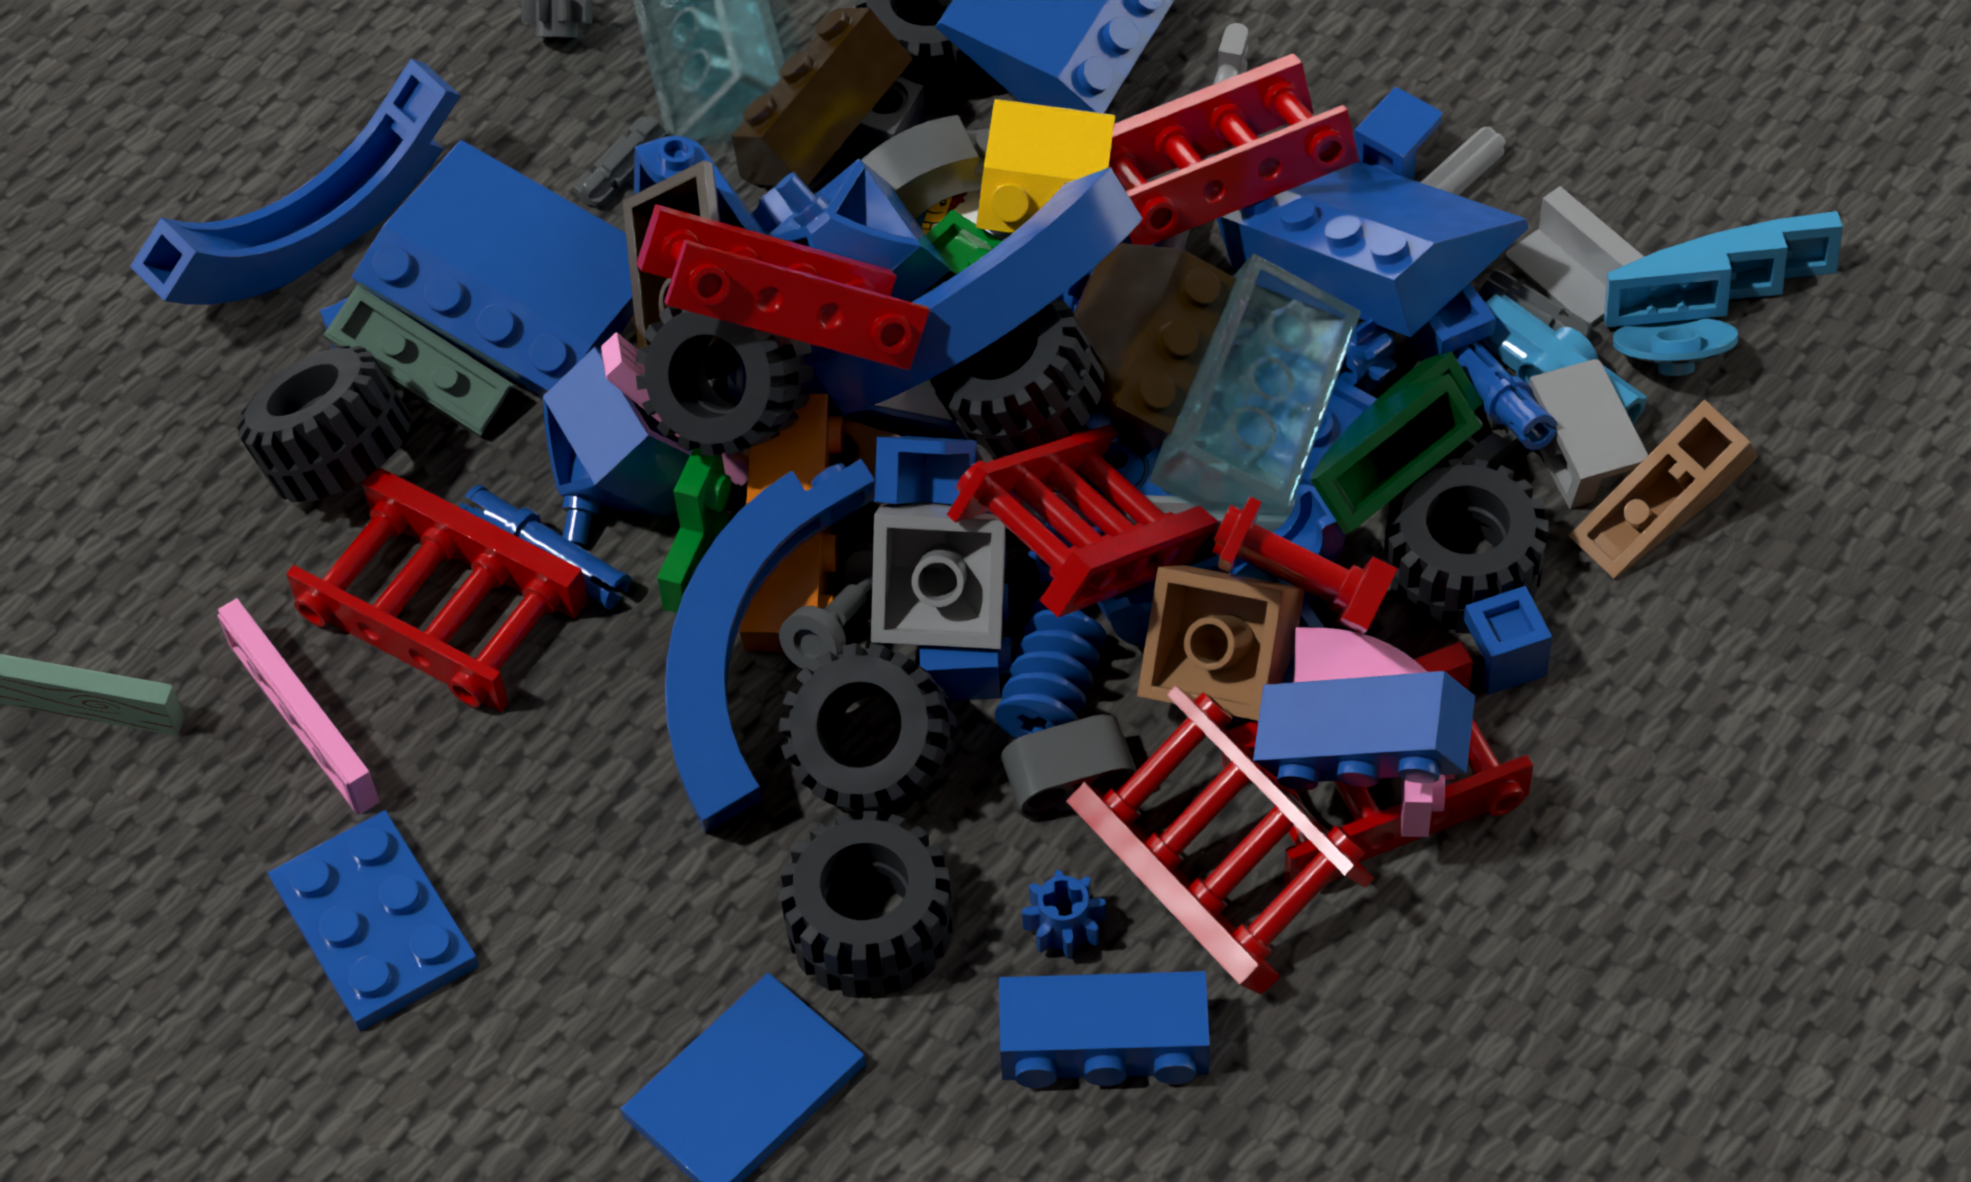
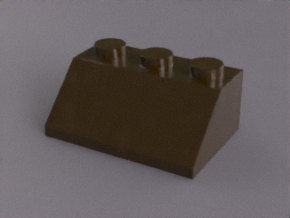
[732,8,913,186]
[622,161,738,381]
[1073,243,1237,457]

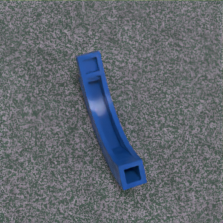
[130,58,461,305]
[802,167,1143,416]
[665,459,875,834]

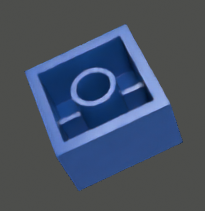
[768,159,951,302]
[542,347,692,547]

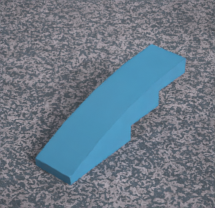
[1604,211,1843,328]

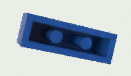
[1253,671,1475,790]
[999,971,1210,1088]

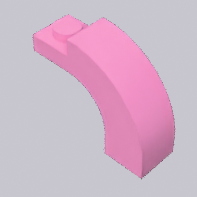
[1294,627,1455,837]

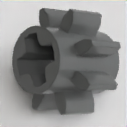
[521,0,592,38]

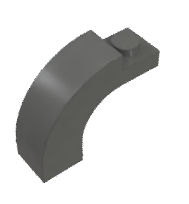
[861,115,990,220]

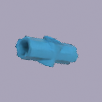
[1477,294,1647,425]

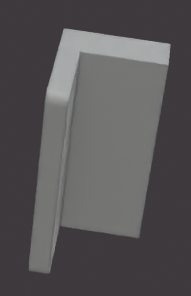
[1505,186,1644,326]
[1528,359,1648,510]

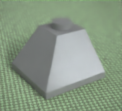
[871,502,1006,649]

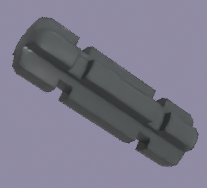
[574,116,667,208]
[1480,270,1592,340]

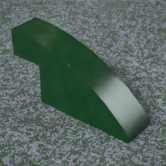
[1310,351,1484,534]

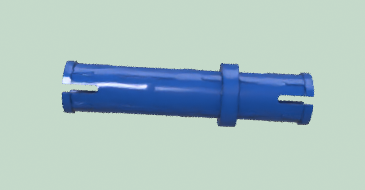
[1452,341,1557,450]
[460,484,631,610]

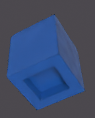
[1354,86,1442,180]
[1407,283,1496,361]
[874,436,977,504]
[1464,586,1552,695]

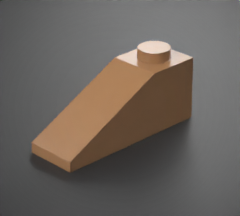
[1569,399,1758,580]

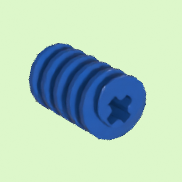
[995,599,1107,739]

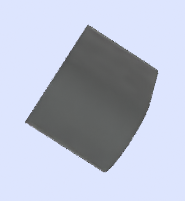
[1001,715,1137,820]

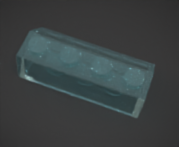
[633,0,785,144]
[1149,253,1361,514]

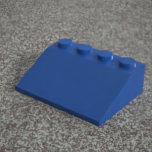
[935,0,1174,113]
[351,140,634,396]
[1217,162,1529,337]

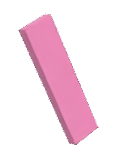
[217,598,380,814]

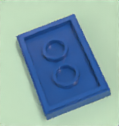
[620,973,866,1182]

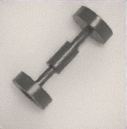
[779,542,874,672]

